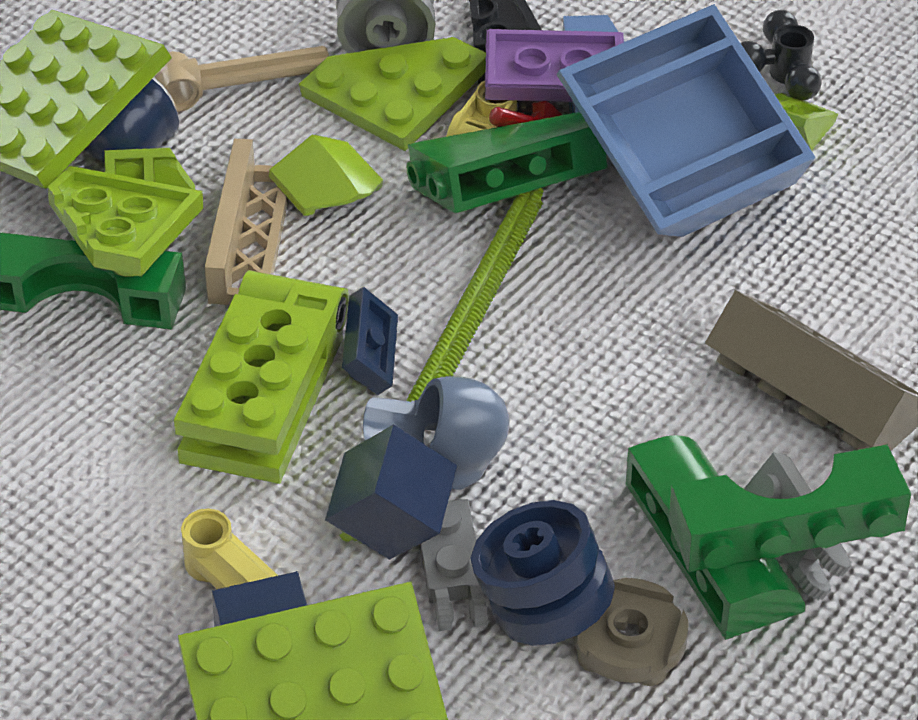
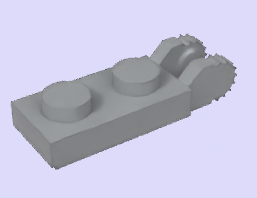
[744,452,852,601]
[419,499,488,631]

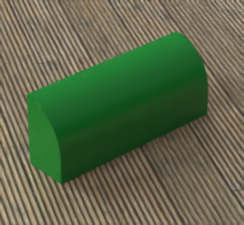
[625,435,806,640]

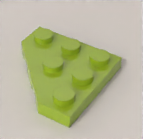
[299,37,486,151]
[48,166,203,276]

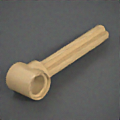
[154,46,329,112]

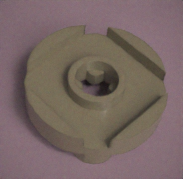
[573,578,689,686]

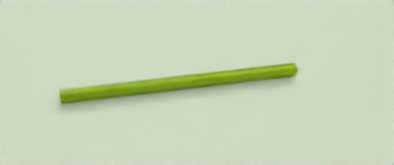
[339,188,544,544]

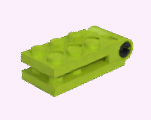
[174,270,349,484]

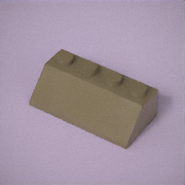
[705,290,918,451]

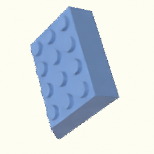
[557,4,816,237]

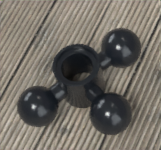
[741,10,822,101]

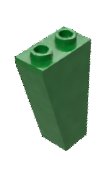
[406,112,608,214]

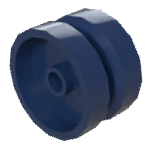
[470,500,615,646]

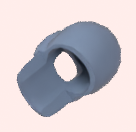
[363,376,510,490]

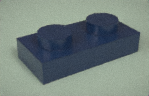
[342,286,398,396]

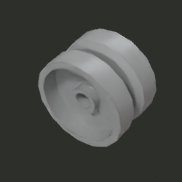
[336,0,436,53]

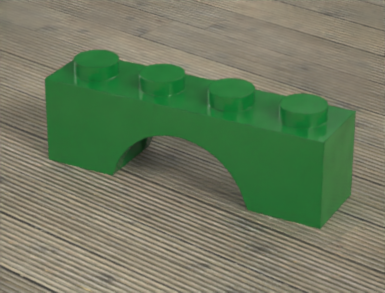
[0,232,186,330]
[669,444,911,572]

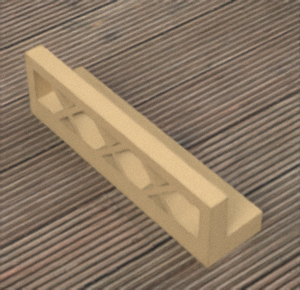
[204,138,289,305]

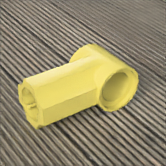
[181,508,278,589]

